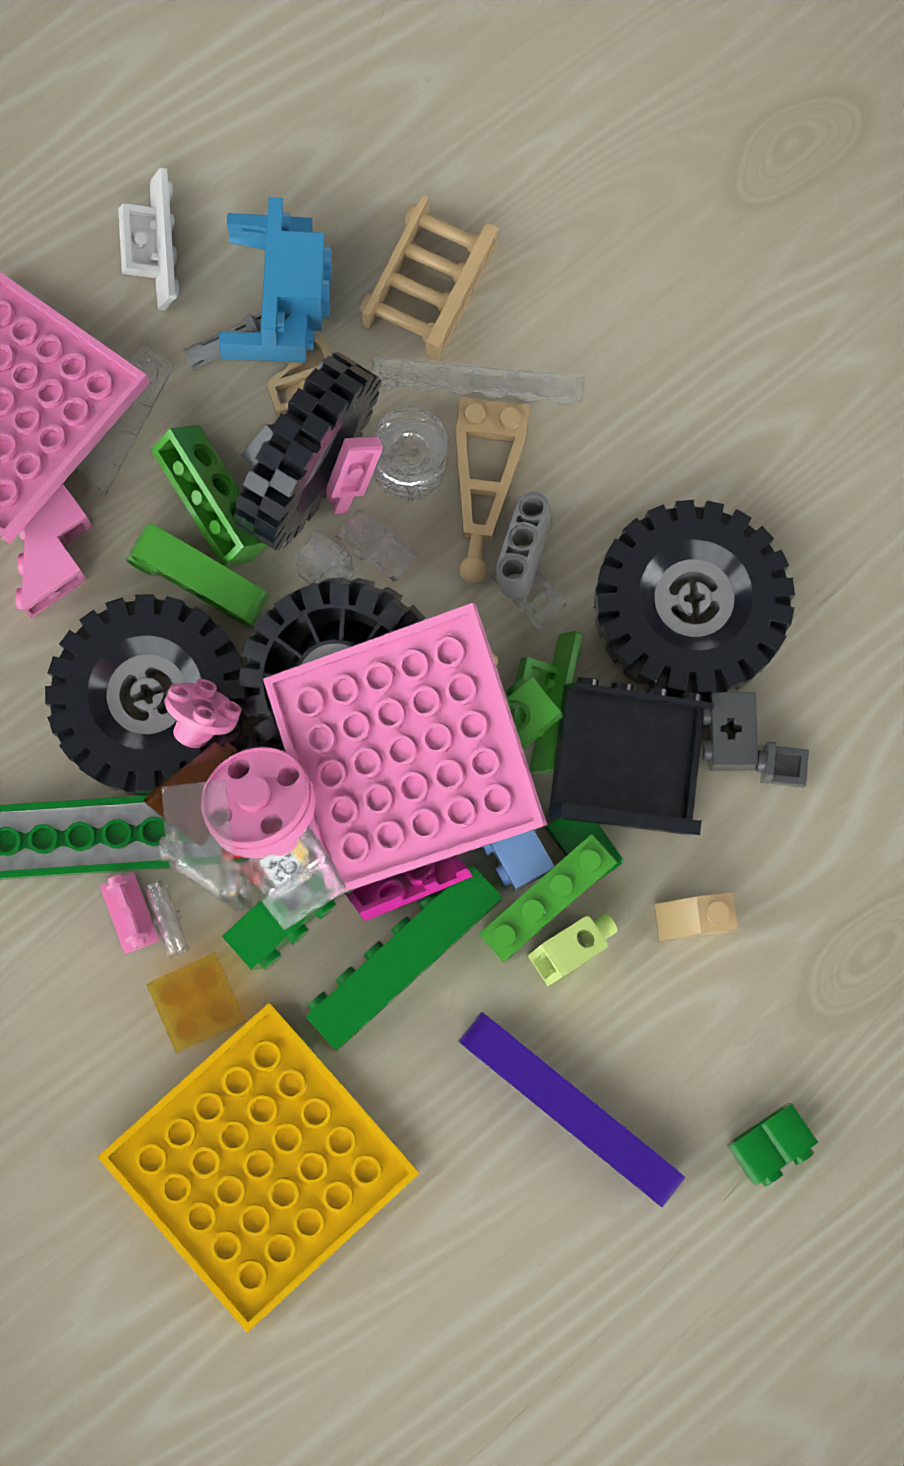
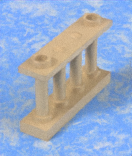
[359,194,499,361]

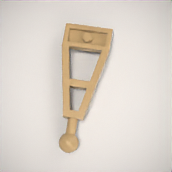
[455,397,530,585]

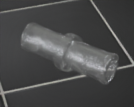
[143,880,190,958]

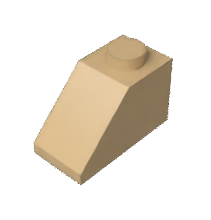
[654,892,739,941]

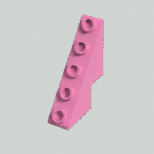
[16,484,93,619]

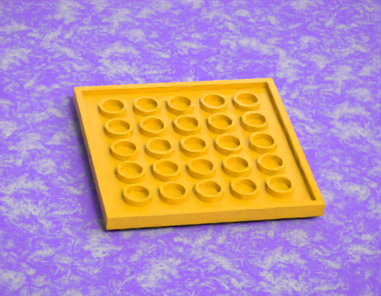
[97,1002,420,1333]

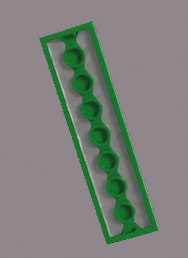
[0,795,247,880]

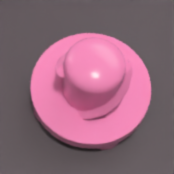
[165,679,242,748]

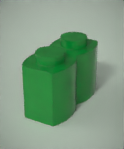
[727,1103,818,1187]

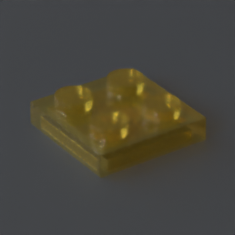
[146,952,246,1053]

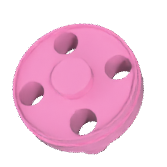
[202,747,316,858]

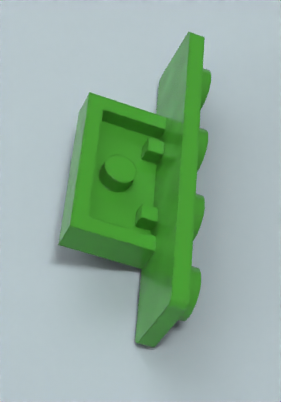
[511,631,582,774]

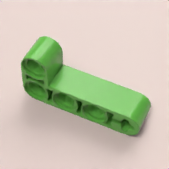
[125,523,270,627]

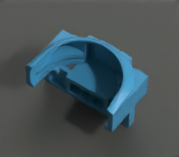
[219,197,332,363]

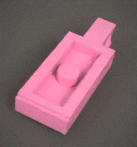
[326,437,382,515]

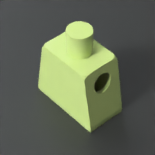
[528,913,618,987]

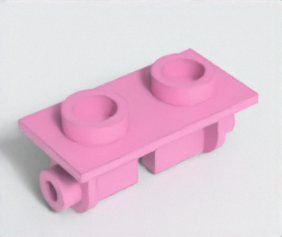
[100,872,160,955]

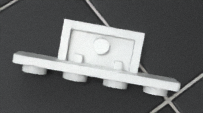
[118,168,179,310]

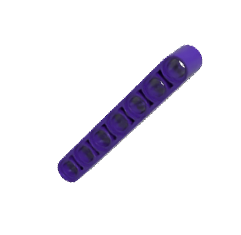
[458,1012,686,1208]

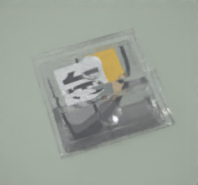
[241,826,347,930]

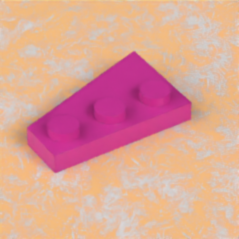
[343,855,473,921]

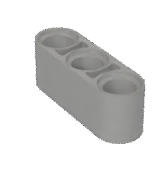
[496,492,552,599]

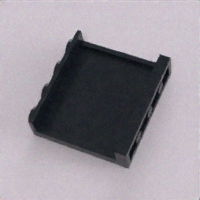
[548,677,714,835]

